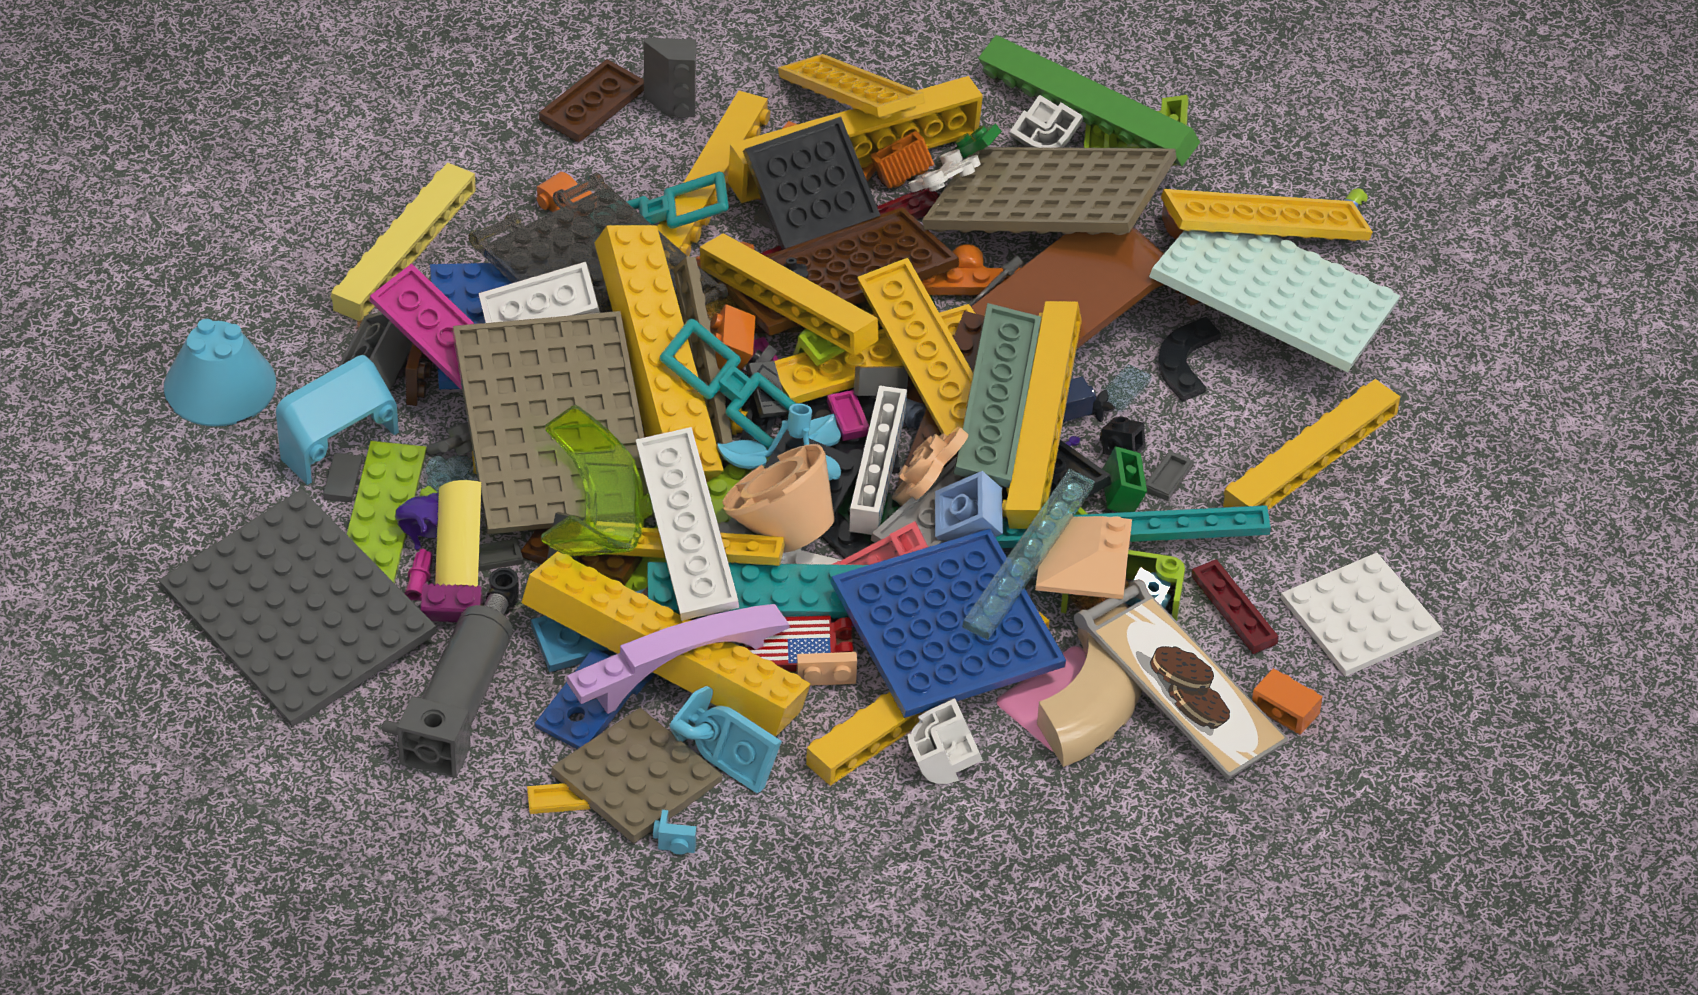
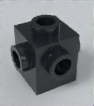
[1100,416,1146,455]

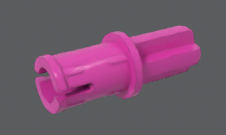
[404,549,433,601]

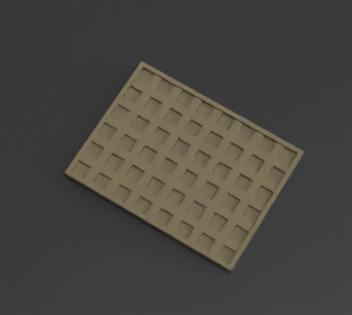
[923,147,1176,235]
[452,311,655,534]

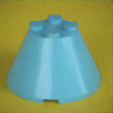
[164,319,276,426]

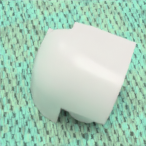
[1010,95,1083,148]
[908,698,983,784]

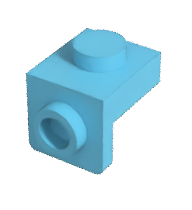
[653,810,696,855]

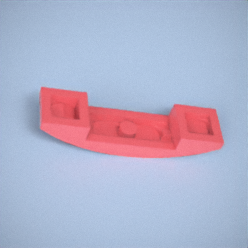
[832,521,928,565]

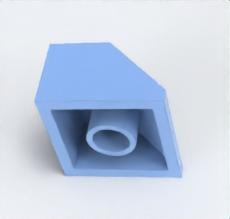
[935,471,1003,541]

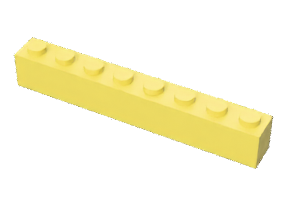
[331,162,476,322]

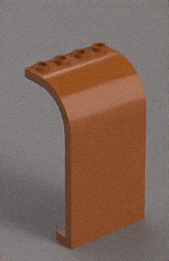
[971,226,1199,373]

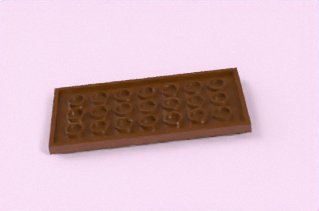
[715,207,959,336]

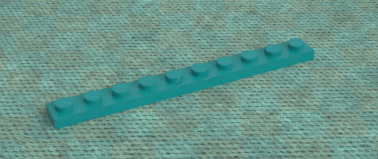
[995,505,1271,548]

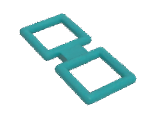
[588,171,729,253]
[660,319,797,449]

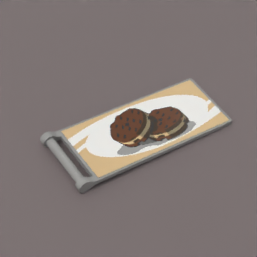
[1074,579,1288,779]

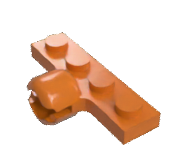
[921,244,1021,295]

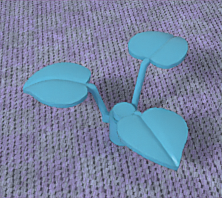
[717,404,841,480]

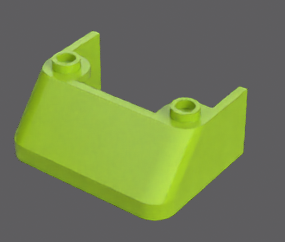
[1061,550,1185,621]

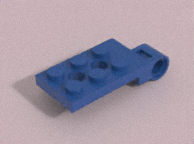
[535,648,655,749]

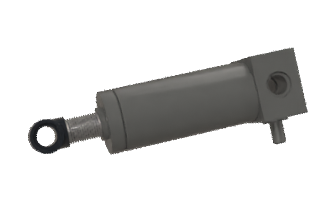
[381,568,519,778]

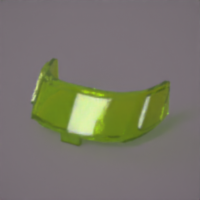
[541,405,652,556]

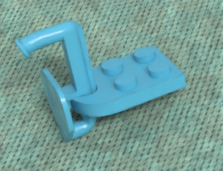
[670,686,782,793]

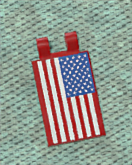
[743,616,853,672]

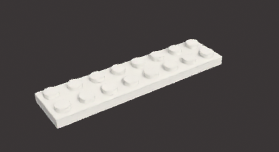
[636,427,739,621]

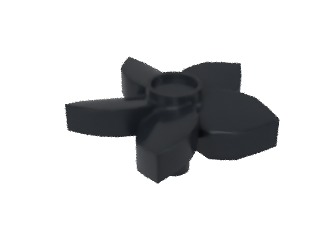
[1091,390,1116,422]

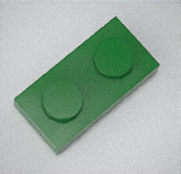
[953,123,1002,158]

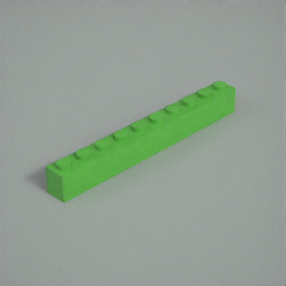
[978,35,1200,167]

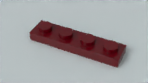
[1191,559,1279,654]

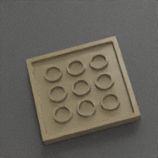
[551,708,723,844]

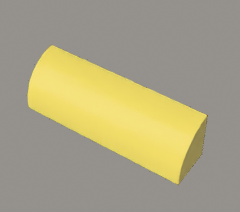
[435,480,481,587]

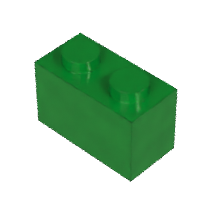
[1102,447,1147,513]

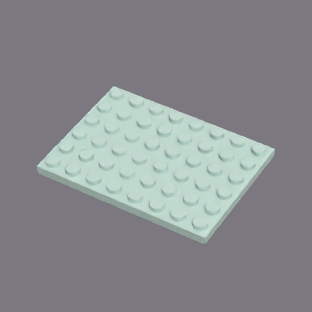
[1149,230,1400,372]

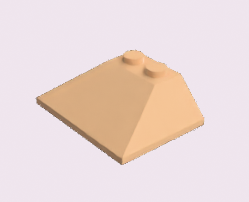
[1035,516,1132,599]

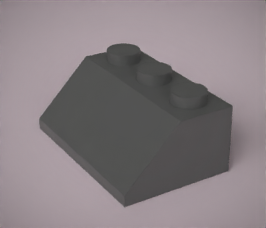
[644,38,696,118]
[338,312,412,390]

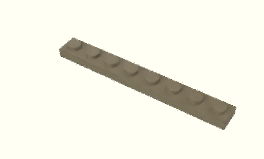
[673,256,733,469]

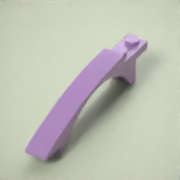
[567,604,790,714]

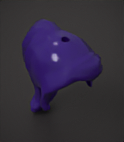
[395,493,439,550]

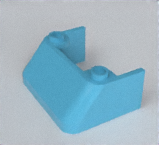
[276,355,399,485]

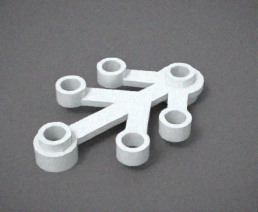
[908,149,981,192]

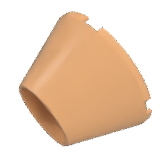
[722,444,834,553]

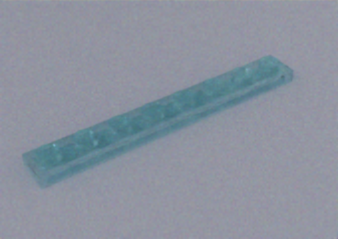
[962,469,1095,640]

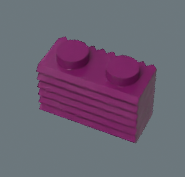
[421,583,484,622]

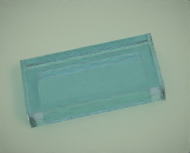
[1104,364,1152,412]

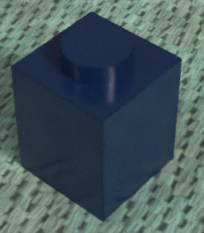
[1063,376,1096,422]

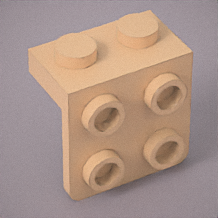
[796,639,857,686]

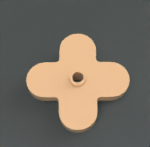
[892,427,969,506]

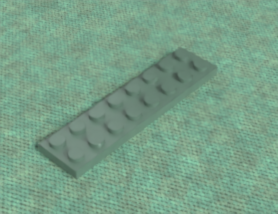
[953,303,1041,488]

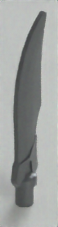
[969,255,1024,306]

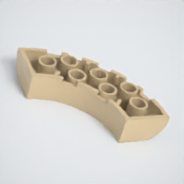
[1037,604,1143,767]

